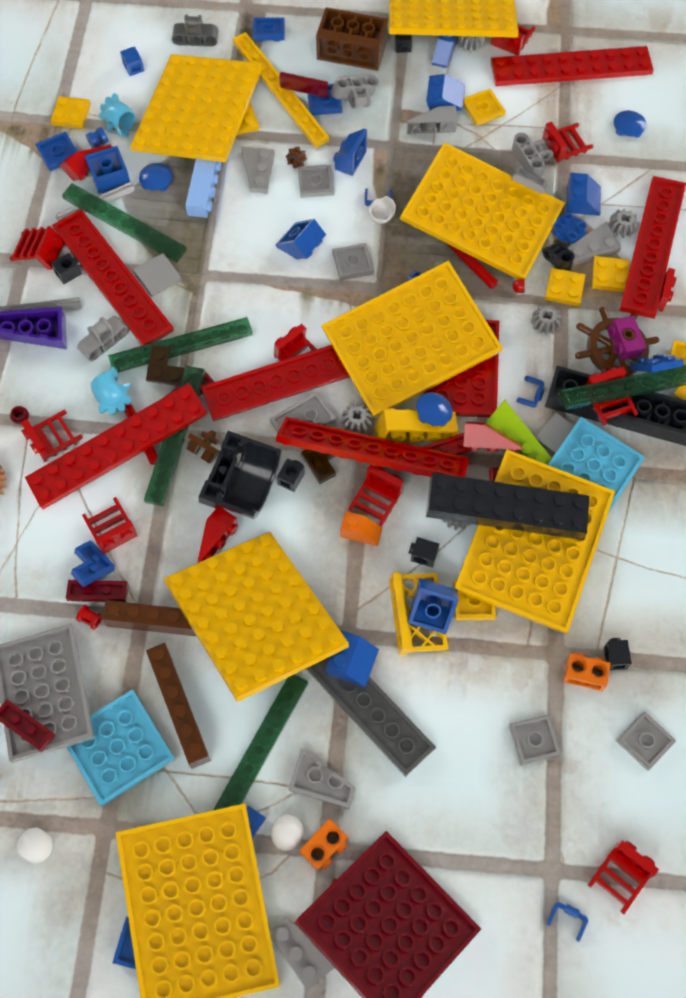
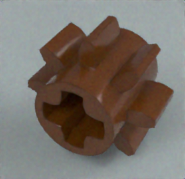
[285,146,307,168]

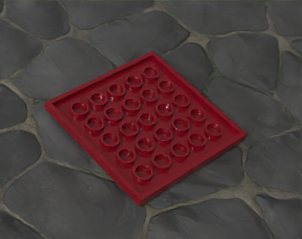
[294,831,481,998]

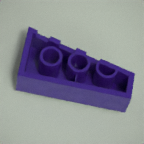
[0,307,67,349]

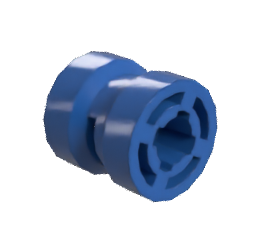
[86,127,109,148]

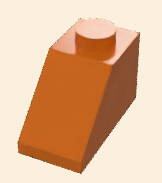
[340,511,382,546]

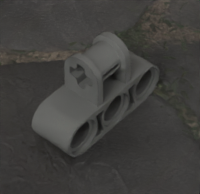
[172,14,219,47]

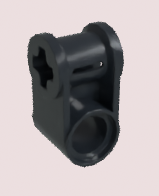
[542,239,574,271]

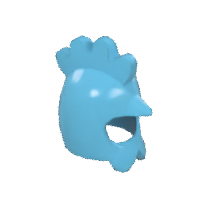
[99,93,136,137]
[90,367,132,415]

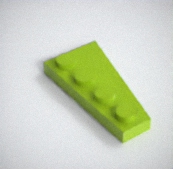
[486,399,552,465]

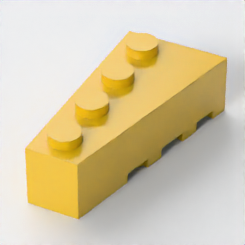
[374,408,458,444]

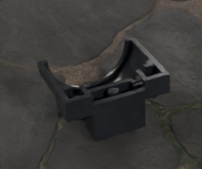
[198,431,281,519]

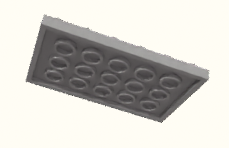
[0,624,95,763]

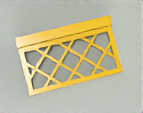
[389,572,448,655]

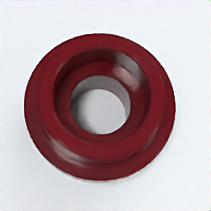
[10,406,29,424]

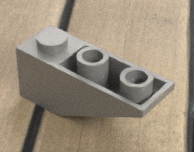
[407,106,457,134]

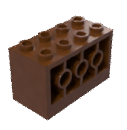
[316,7,388,71]

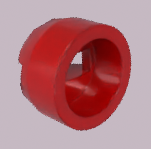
[512,279,525,293]

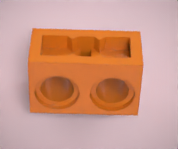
[562,652,611,691]
[299,818,348,872]

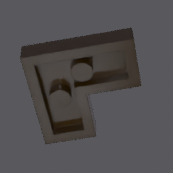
[146,345,185,386]
[301,450,336,484]

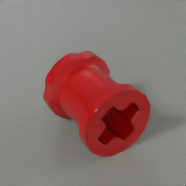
[76,605,103,630]

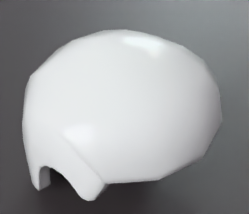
[369,196,396,224]
[271,814,304,851]
[16,827,53,863]

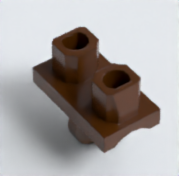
[186,430,220,464]

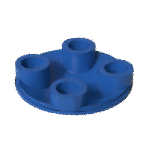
[613,110,646,138]
[139,163,173,191]
[552,212,587,243]
[416,393,453,426]

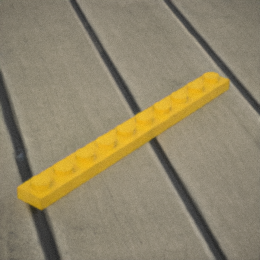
[232,32,329,149]

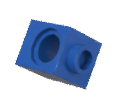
[120,46,144,76]

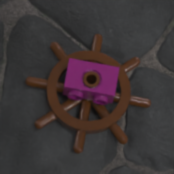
[575,307,660,387]

